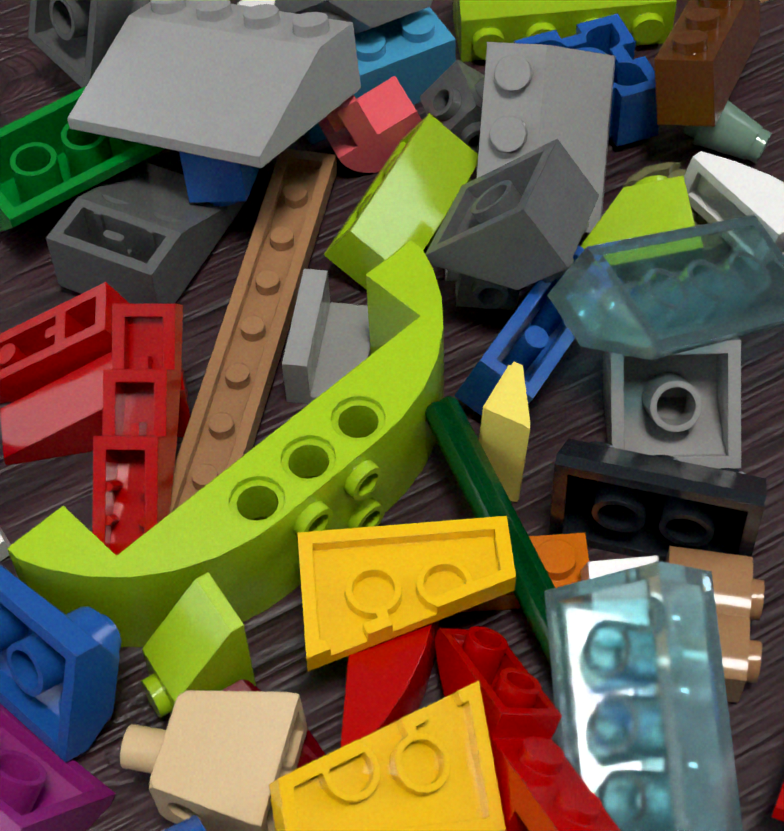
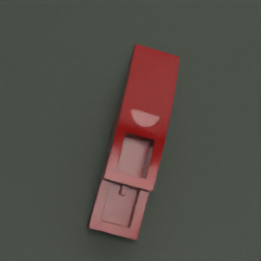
[434,626,621,831]

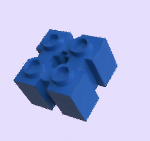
[514,13,659,146]

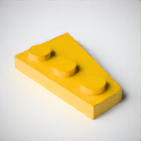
[297,516,516,671]
[269,681,506,831]

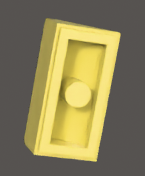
[479,362,530,502]

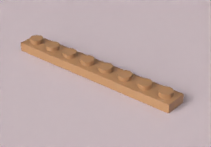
[169,148,337,514]

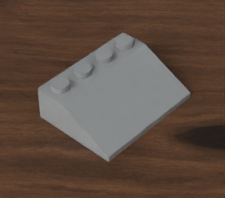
[67,0,361,168]

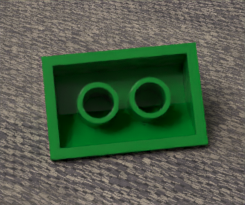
[0,86,165,232]

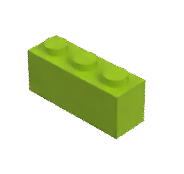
[324,113,478,290]

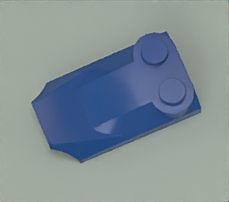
[0,563,121,763]

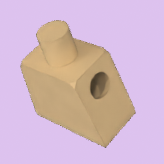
[120,690,308,831]

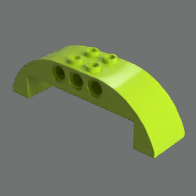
[7,240,444,647]

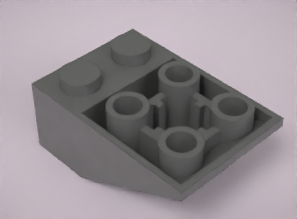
[46,162,246,304]

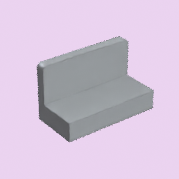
[282,268,371,404]

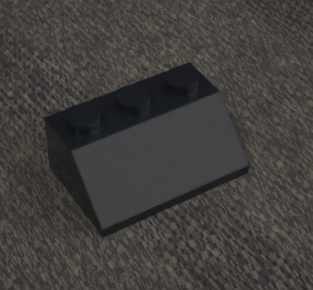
[549,438,767,563]

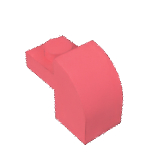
[318,76,422,173]

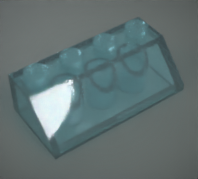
[547,215,784,360]
[544,561,743,831]

